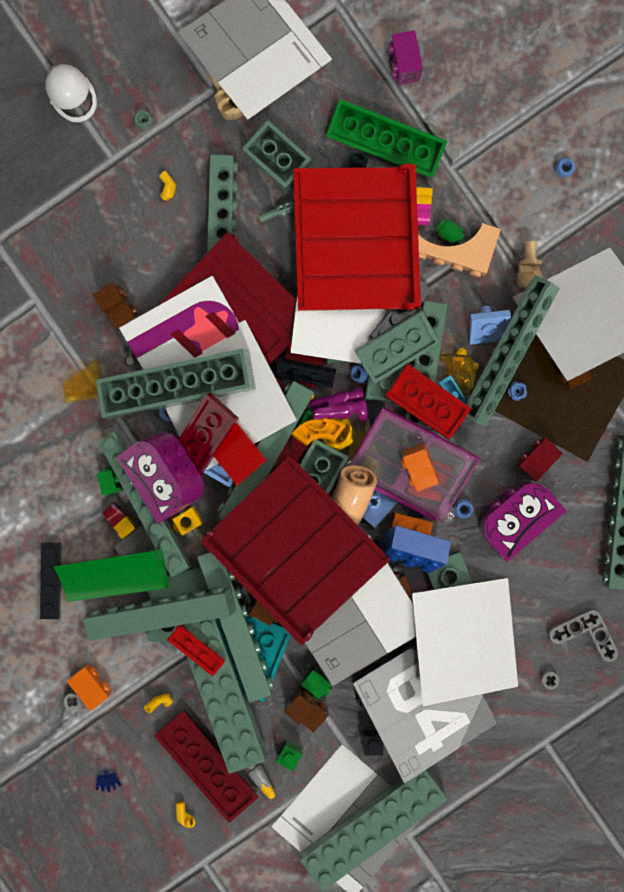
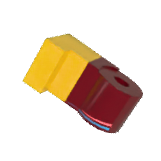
[102,502,138,539]

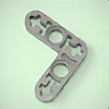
[548,609,618,662]

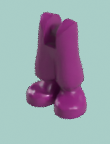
[309,387,367,421]

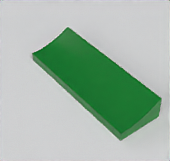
[326,99,448,178]
[53,548,169,602]

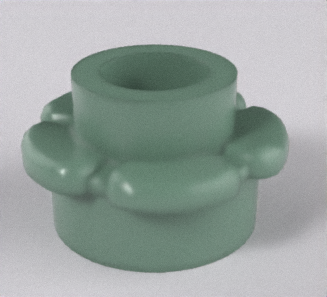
[134,111,153,130]

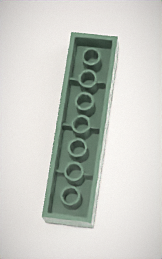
[96,349,256,419]
[176,618,268,774]
[300,769,448,891]

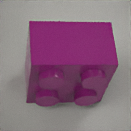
[387,30,423,86]

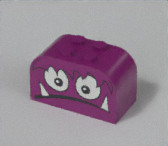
[116,432,204,524]
[479,482,567,562]

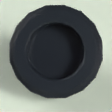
[348,153,368,168]

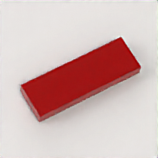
[167,625,226,676]

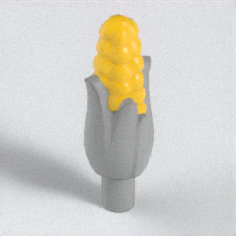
[248,765,275,799]

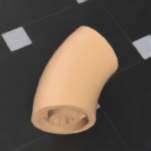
[331,465,377,525]

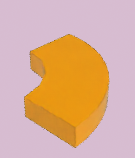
[291,418,345,446]

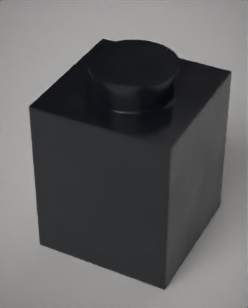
[363,730,383,756]

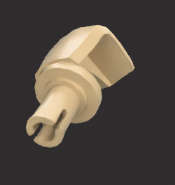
[210,75,243,121]
[517,241,542,290]

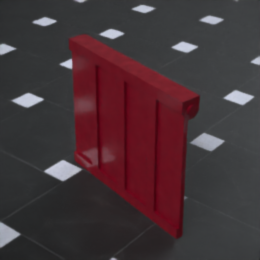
[158,232,297,365]
[200,455,391,646]

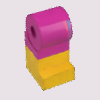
[417,187,433,226]

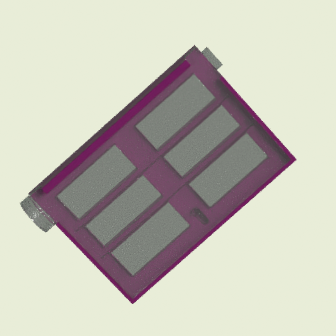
[344,406,480,526]

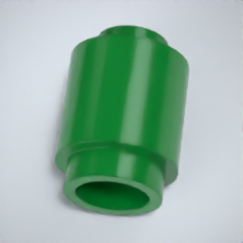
[436,218,465,245]

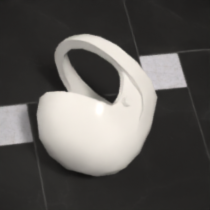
[45,64,97,122]

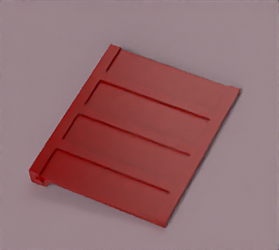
[293,164,421,311]

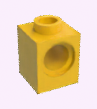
[172,506,204,536]

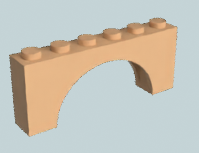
[418,223,501,277]

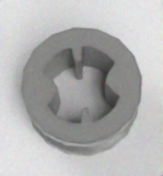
[541,671,560,689]
[64,691,82,710]

